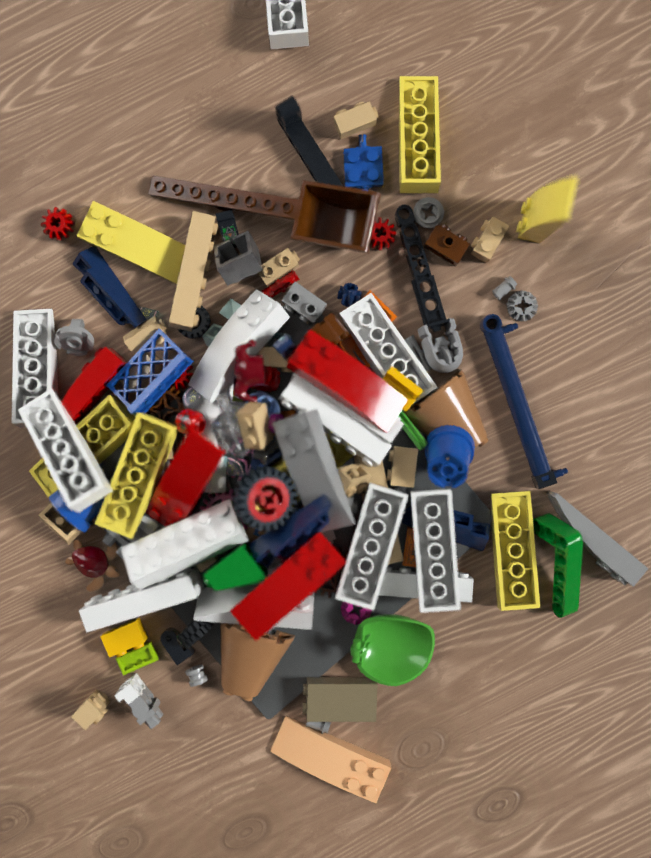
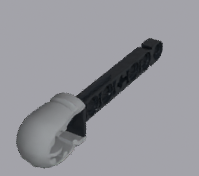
[395,204,463,373]

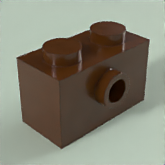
[423,224,470,267]

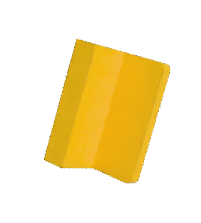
[383,366,423,412]

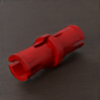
[262,270,300,298]

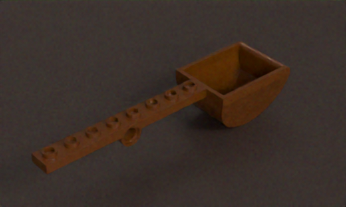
[149,176,381,253]

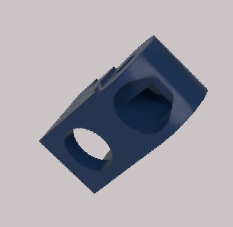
[272,334,297,360]

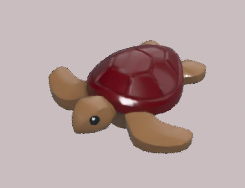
[65,540,120,592]

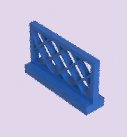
[107,328,194,416]

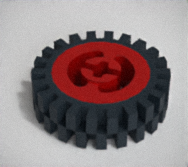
[232,466,297,531]

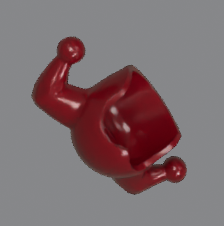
[234,339,264,402]

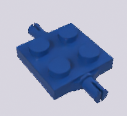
[344,134,384,191]

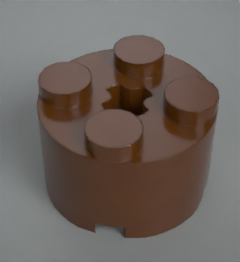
[303,312,350,346]

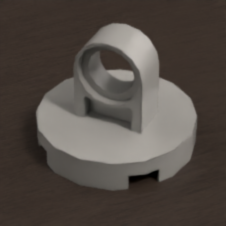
[54,319,94,356]

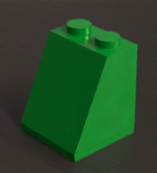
[203,542,269,591]

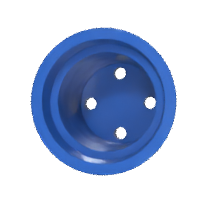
[424,425,475,488]
[49,490,106,532]

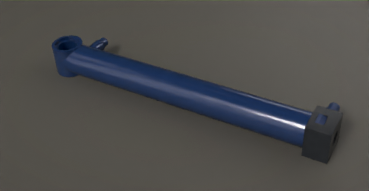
[480,314,568,489]

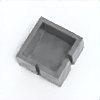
[214,231,263,286]

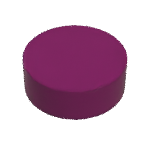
[268,413,284,433]

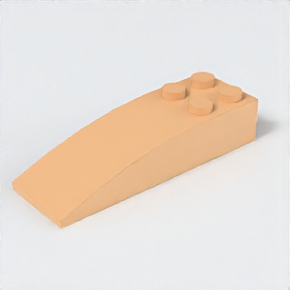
[270,716,391,803]

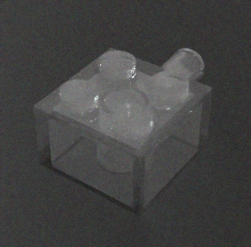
[210,394,250,459]

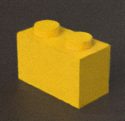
[100,617,148,658]

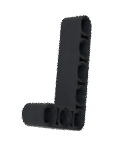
[275,95,343,187]

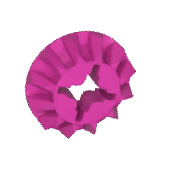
[341,601,372,625]

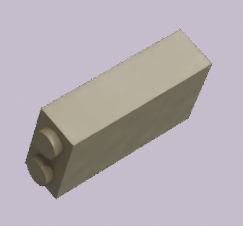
[302,677,377,722]

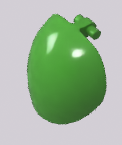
[350,614,435,686]

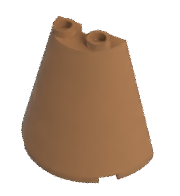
[405,369,489,448]
[220,623,295,701]

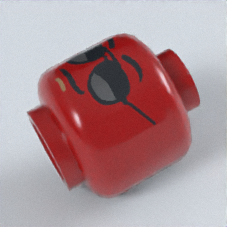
[175,408,206,435]

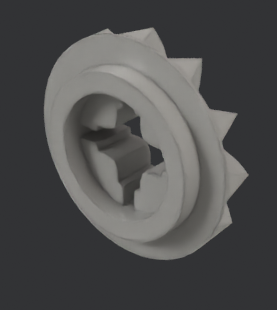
[413,197,444,229]
[507,290,538,321]

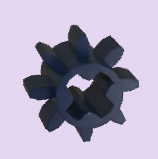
[337,283,362,307]

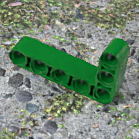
[533,513,583,618]

